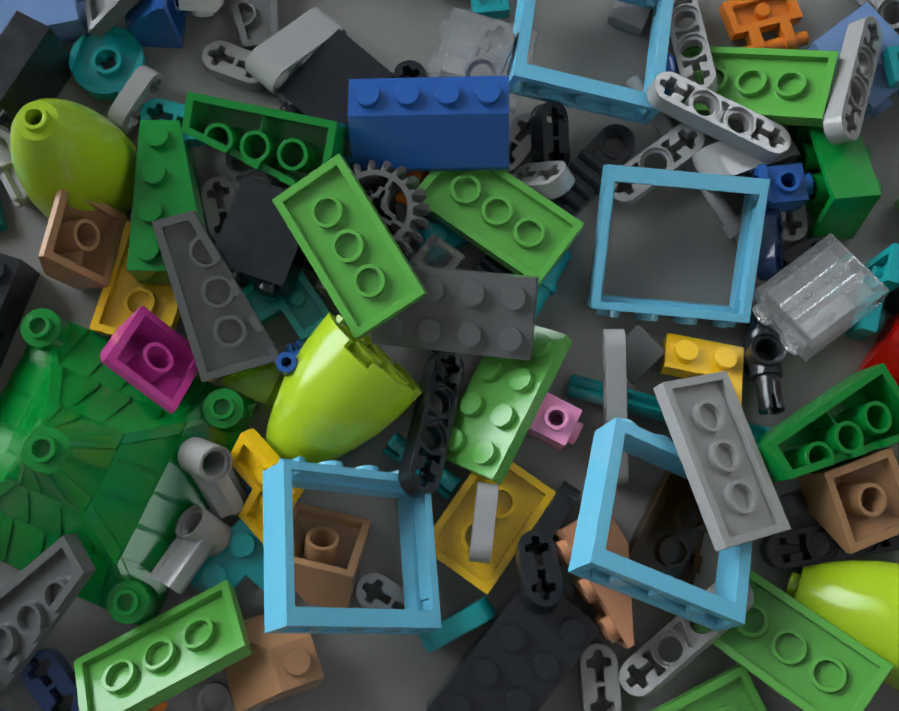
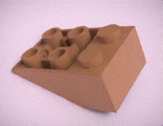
[553,515,634,649]

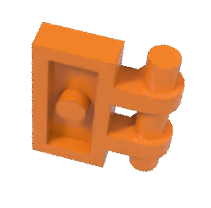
[719,0,809,49]

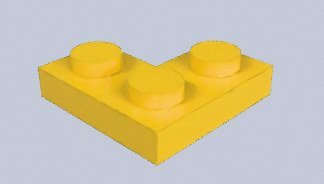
[660,333,744,405]
[231,428,305,544]

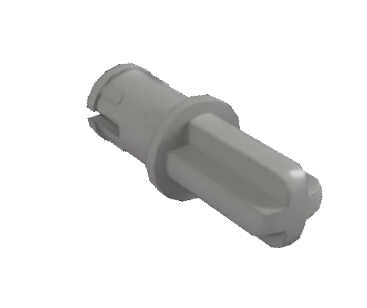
[0,137,32,207]

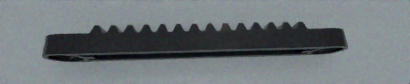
[430,124,635,353]

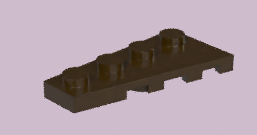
[628,470,708,585]

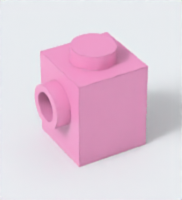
[527,392,584,450]

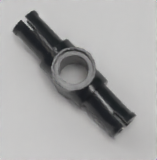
[743,298,787,415]

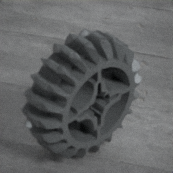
[353,160,431,256]

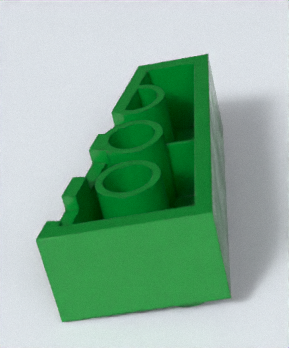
[181,91,350,186]
[127,120,207,285]
[788,125,882,240]
[755,363,899,483]

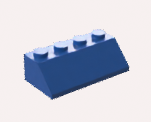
[348,76,510,172]

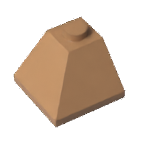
[38,189,127,289]
[797,447,899,554]
[293,503,372,608]
[224,604,324,711]

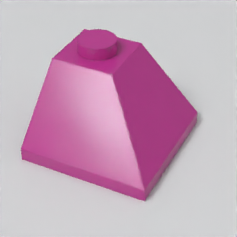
[100,305,198,414]

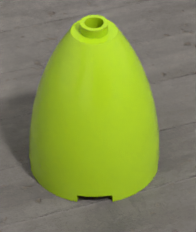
[9,98,137,219]
[265,312,422,464]
[785,560,899,691]

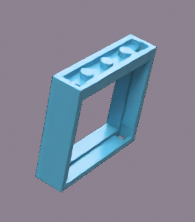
[506,0,674,125]
[587,164,770,328]
[568,417,753,632]
[263,456,442,635]

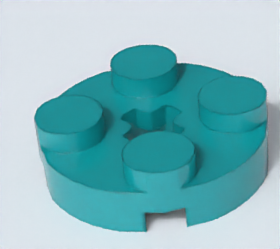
[69,26,148,101]

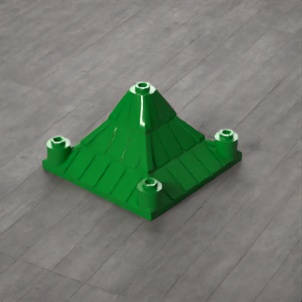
[0,308,259,626]

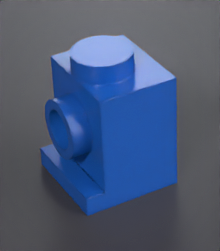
[749,163,814,212]

